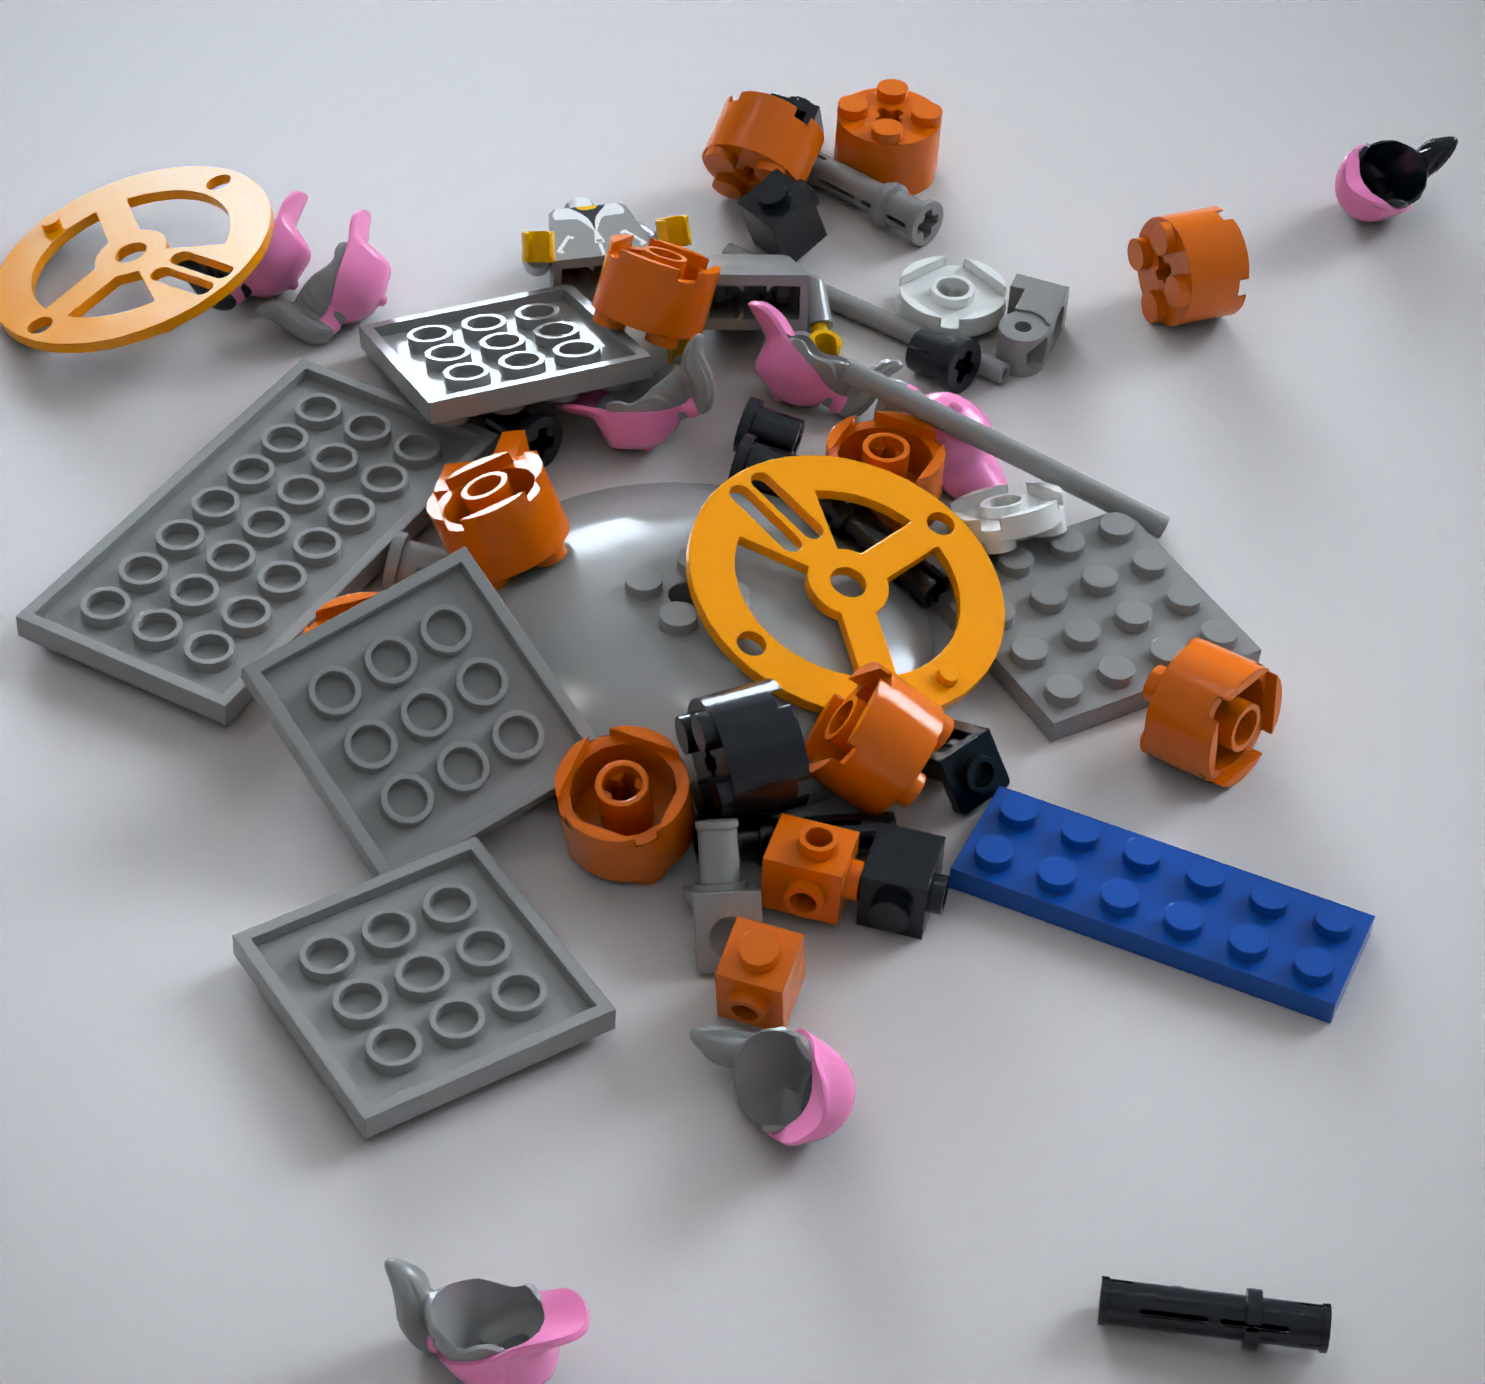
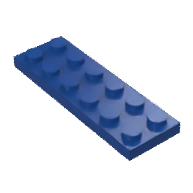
[949,786,1375,1024]

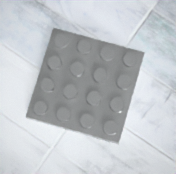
[358,283,653,427]
[928,512,1261,742]
[240,546,596,878]
[232,836,616,1139]

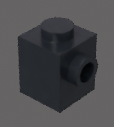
[737,169,827,262]
[856,822,950,939]

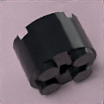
[675,678,810,825]

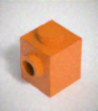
[715,916,805,1029]

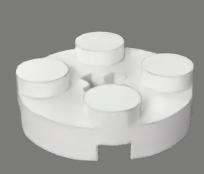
[895,256,1007,339]
[947,482,1067,555]

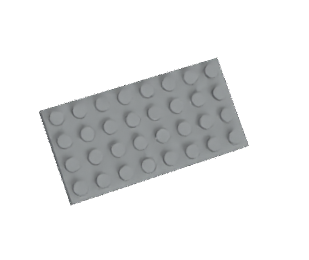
[16,359,499,726]

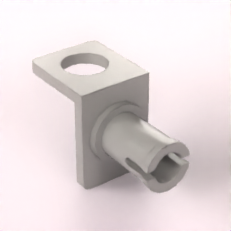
[682,818,763,974]

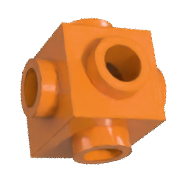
[760,813,866,925]

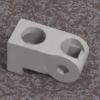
[995,274,1070,377]

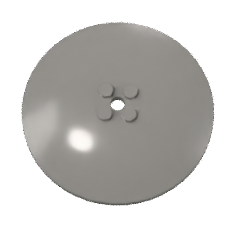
[496,482,934,821]

